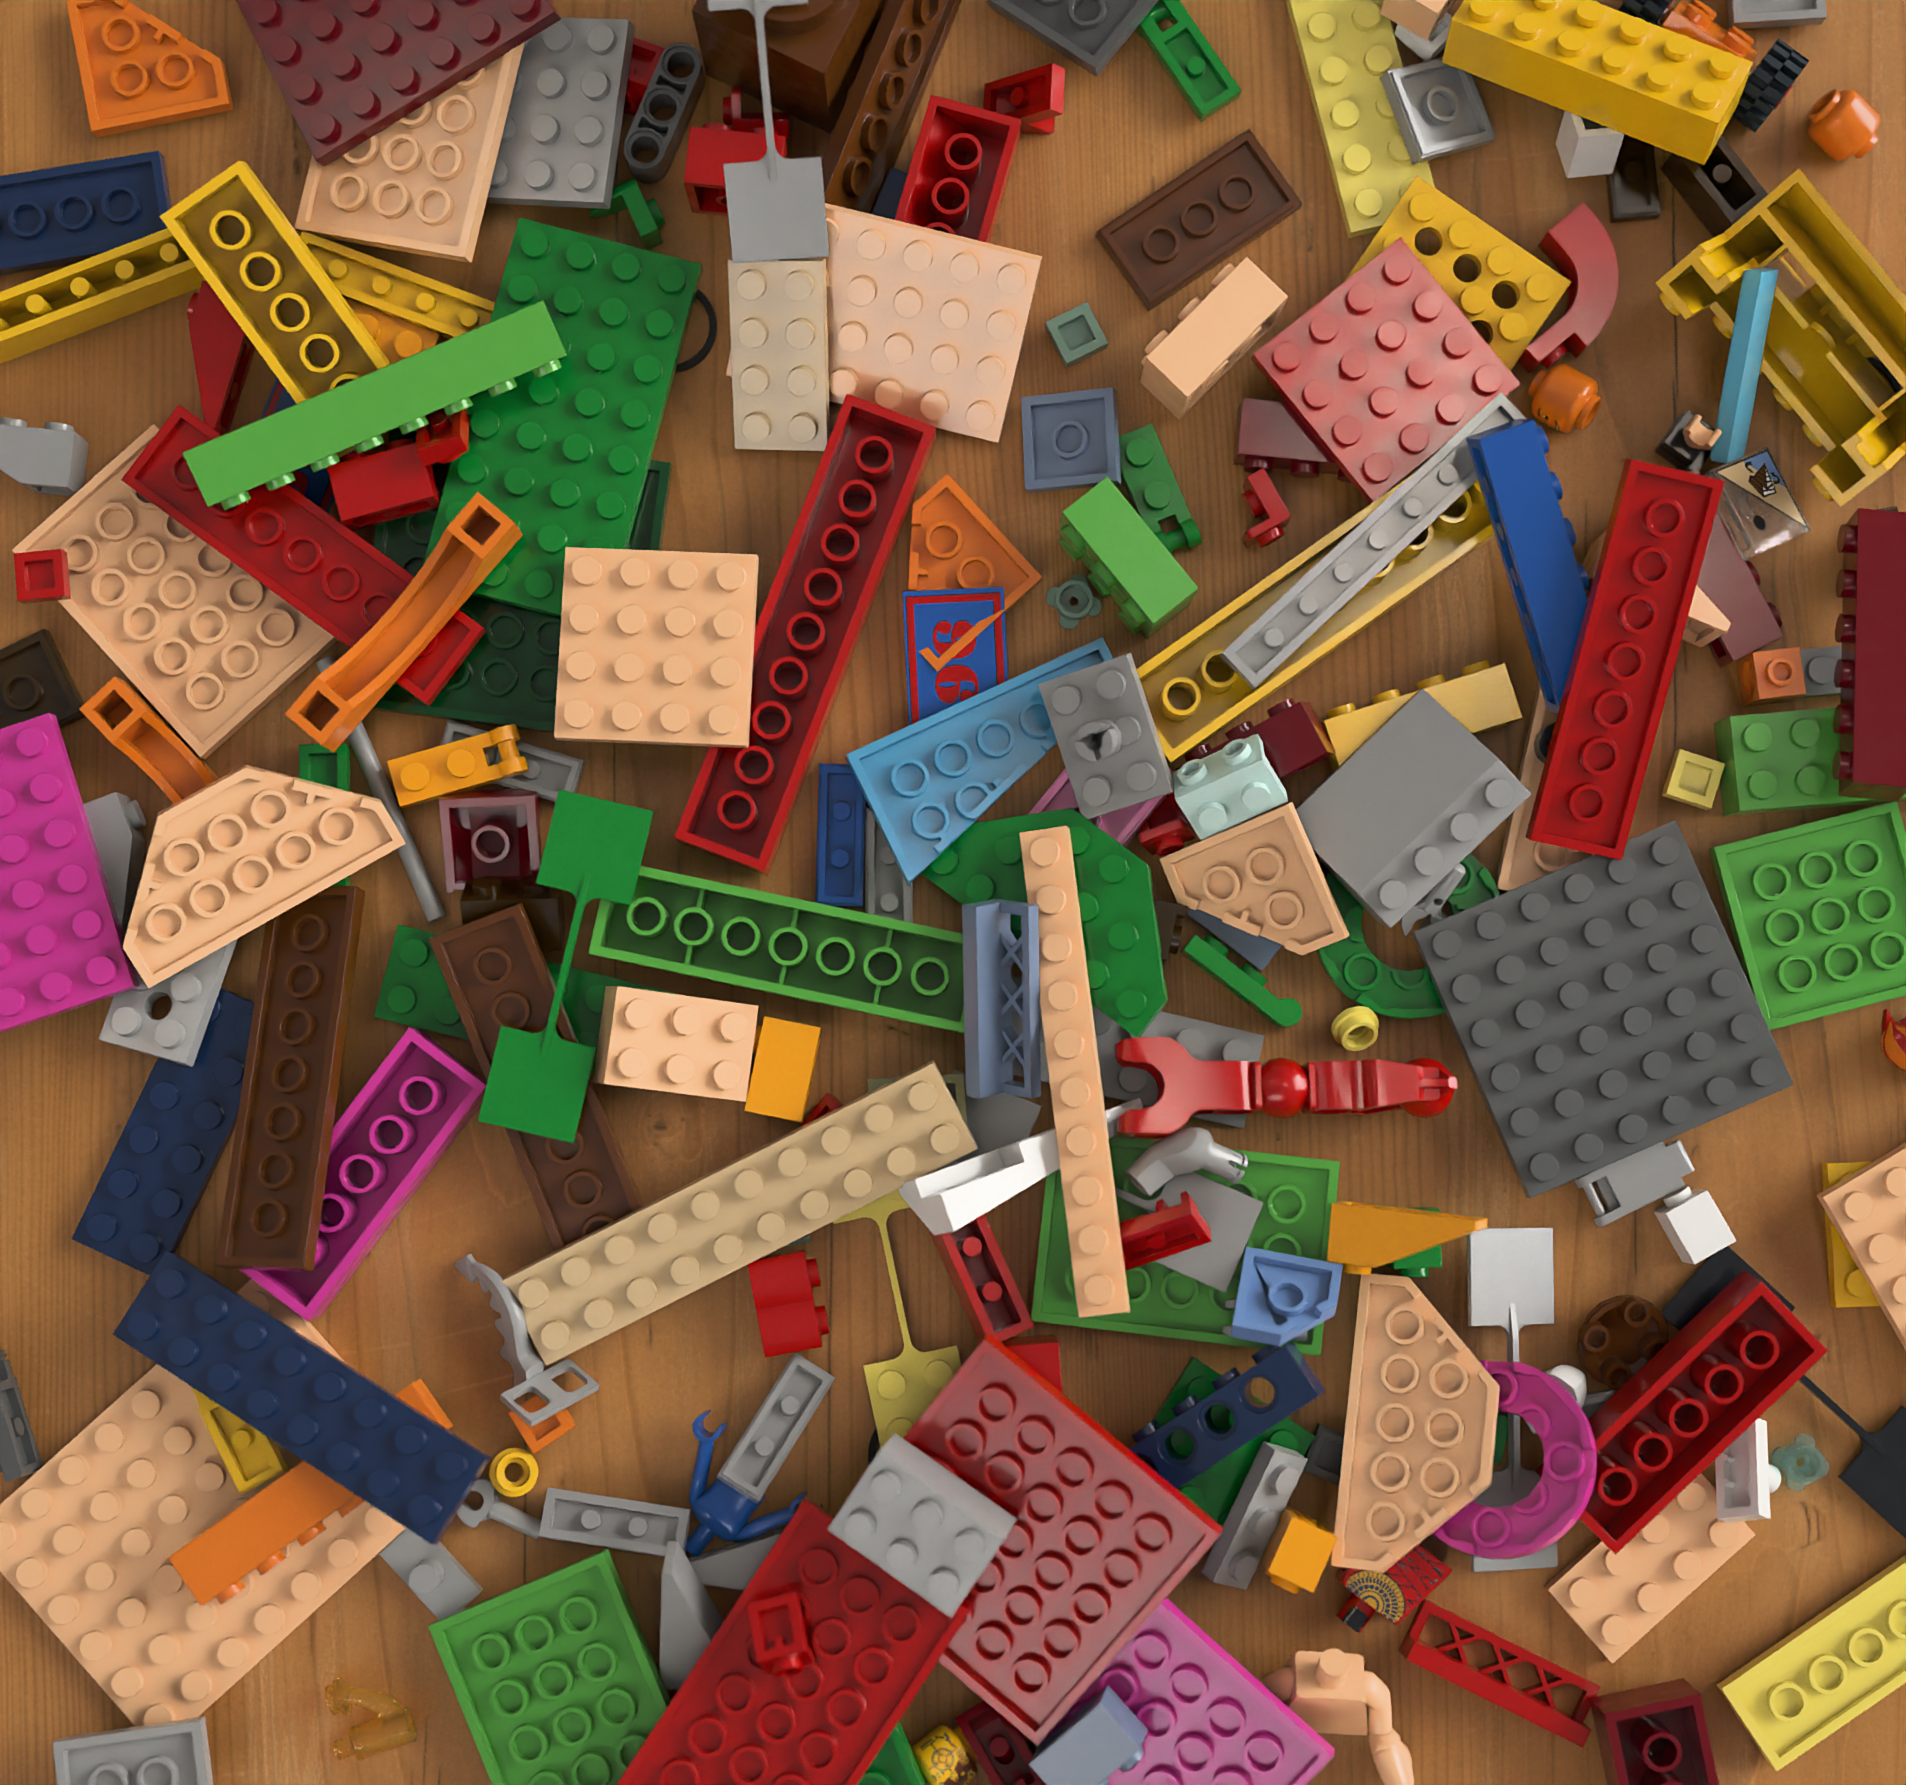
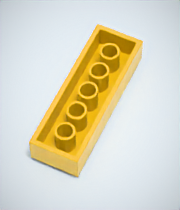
[1442,0,1753,165]
[159,160,391,458]

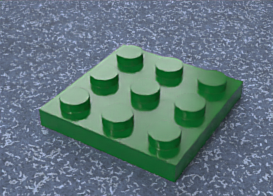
[1139,1356,1316,1544]

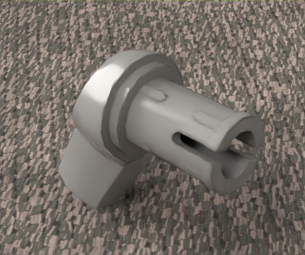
[1124,1127,1248,1196]

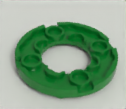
[1316,853,1500,1019]

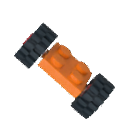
[1618,0,1809,133]

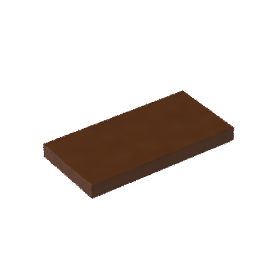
[1096,129,1302,311]

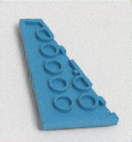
[846,637,1113,886]

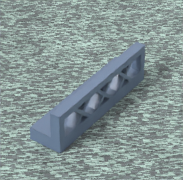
[962,899,1041,1099]

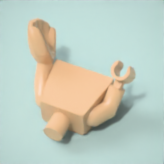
[1261,1648,1414,1785]

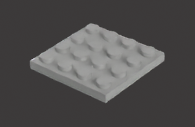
[486,17,635,209]

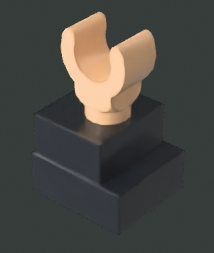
[1654,410,1722,472]

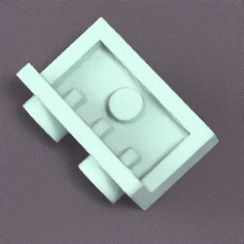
[1172,734,1288,841]

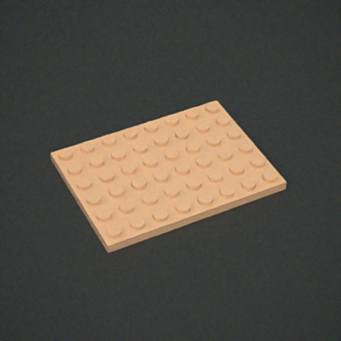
[0,1279,406,1727]

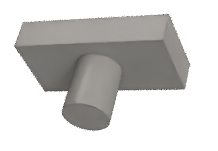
[380,1529,483,1620]

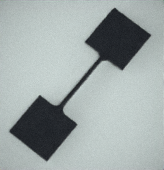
[1660,1246,1906,1539]

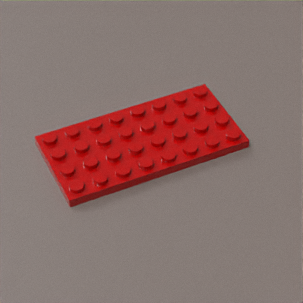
[617,1497,970,1785]

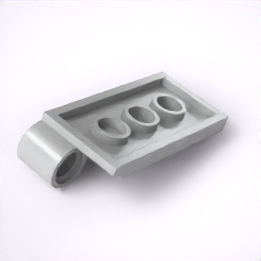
[99,848,238,1067]

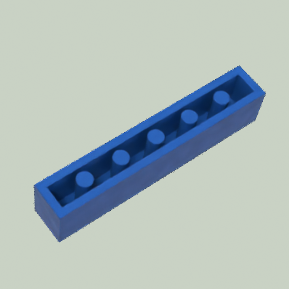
[1466,418,1590,714]

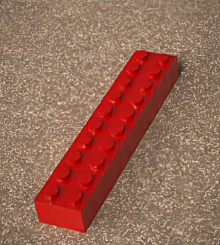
[674,394,936,876]

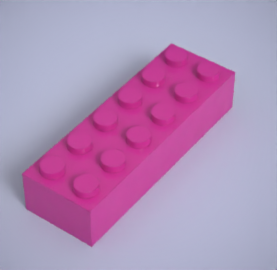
[240,1027,487,1321]

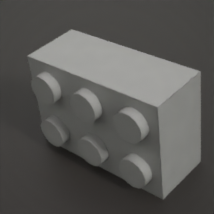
[828,1433,1017,1618]

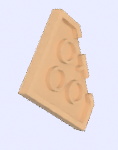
[1159,802,1350,956]

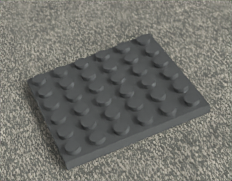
[1411,820,1794,1198]

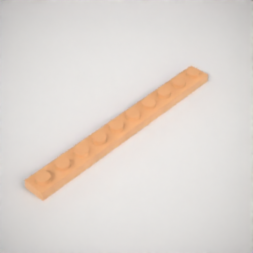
[1019,826,1130,1318]

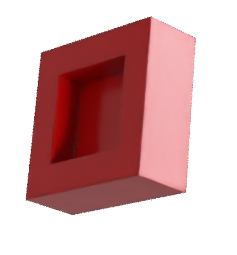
[14,549,71,604]

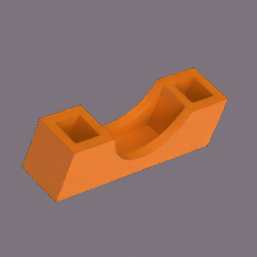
[79,676,220,804]

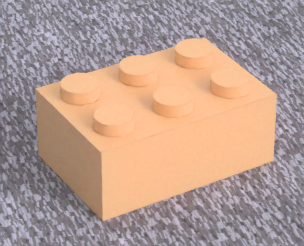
[1139,257,1288,420]
[593,986,759,1102]

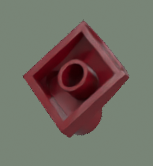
[439,789,542,893]

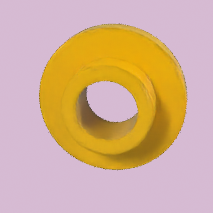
[489,1448,538,1497]

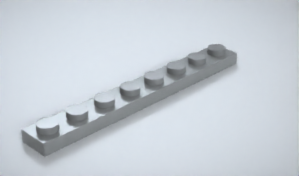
[1220,392,1527,690]

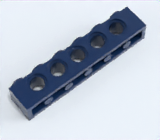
[1129,1341,1325,1489]

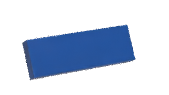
[815,764,866,907]

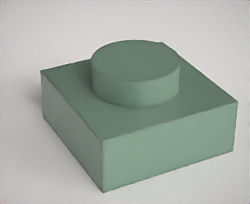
[1045,302,1108,368]

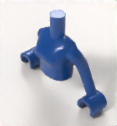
[686,1410,823,1556]

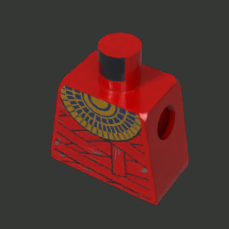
[1335,1544,1452,1634]

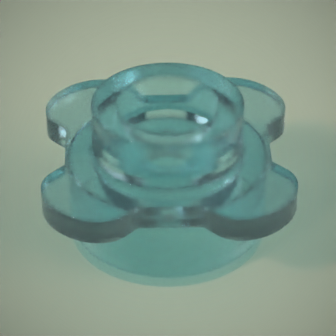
[1771,1433,1830,1491]

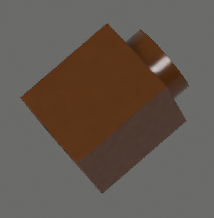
[692,0,885,134]

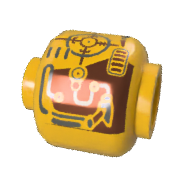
[911,1725,978,1785]

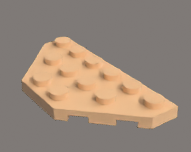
[123,765,406,988]
[1331,1273,1500,1573]

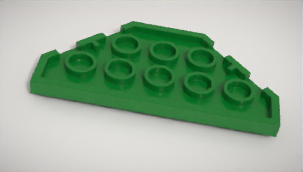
[922,808,1168,1038]

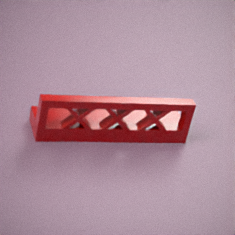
[1399,1599,1600,1748]

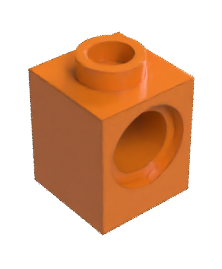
[1736,647,1806,707]

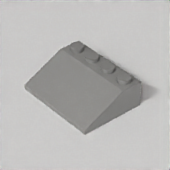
[1295,688,1531,928]

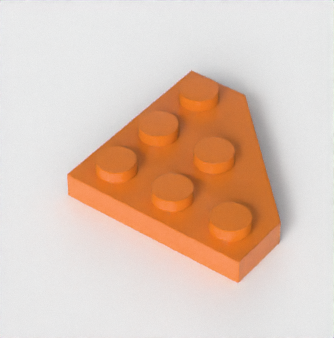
[66,0,234,138]
[908,474,1042,672]

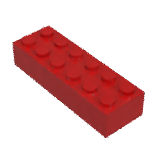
[1534,1270,1828,1555]

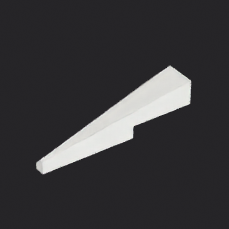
[899,1098,1143,1236]

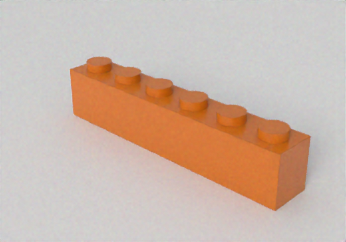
[168,1378,453,1607]

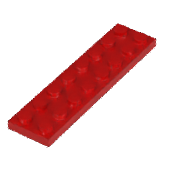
[121,404,486,706]
[1525,458,1725,860]

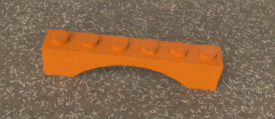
[284,492,523,752]

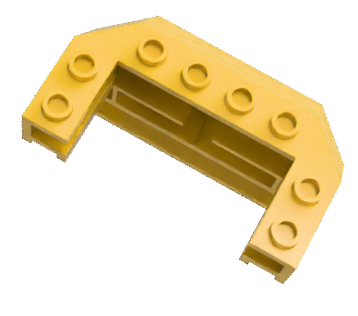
[1655,168,1906,507]

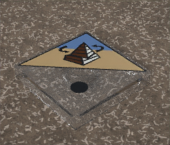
[1702,447,1811,561]

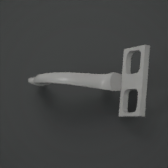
[455,1254,599,1427]

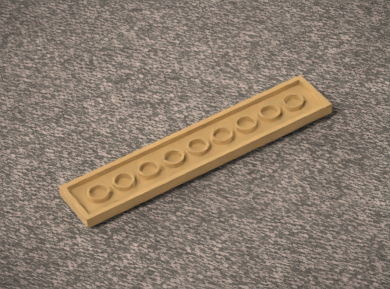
[502,1060,978,1366]

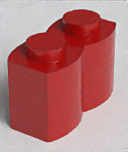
[748,1249,830,1358]

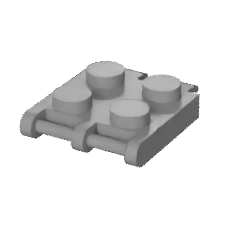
[1574,1139,1695,1227]

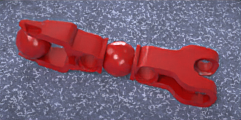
[1115,1037,1457,1139]

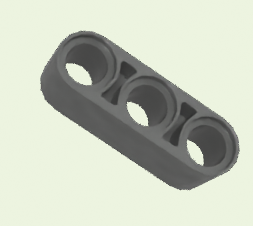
[623,43,705,184]

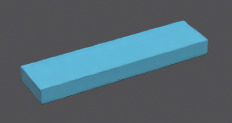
[1710,267,1779,464]

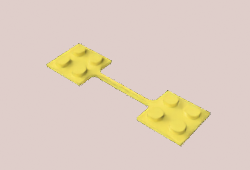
[833,1189,962,1448]

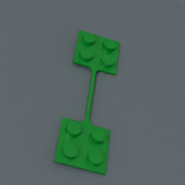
[478,789,654,1143]

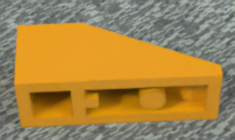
[1327,1201,1488,1275]

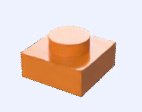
[508,1394,577,1454]

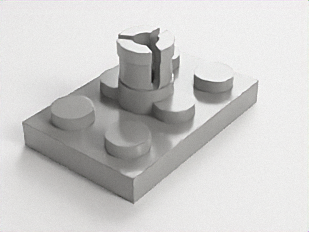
[1038,653,1174,819]
[52,1716,213,1785]

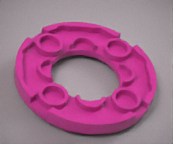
[1433,1360,1597,1559]

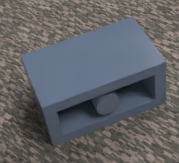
[1029,1685,1148,1785]

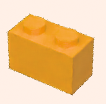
[744,1016,822,1122]
[1260,1505,1337,1594]

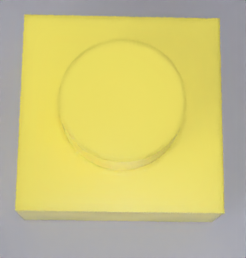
[1661,749,1725,810]

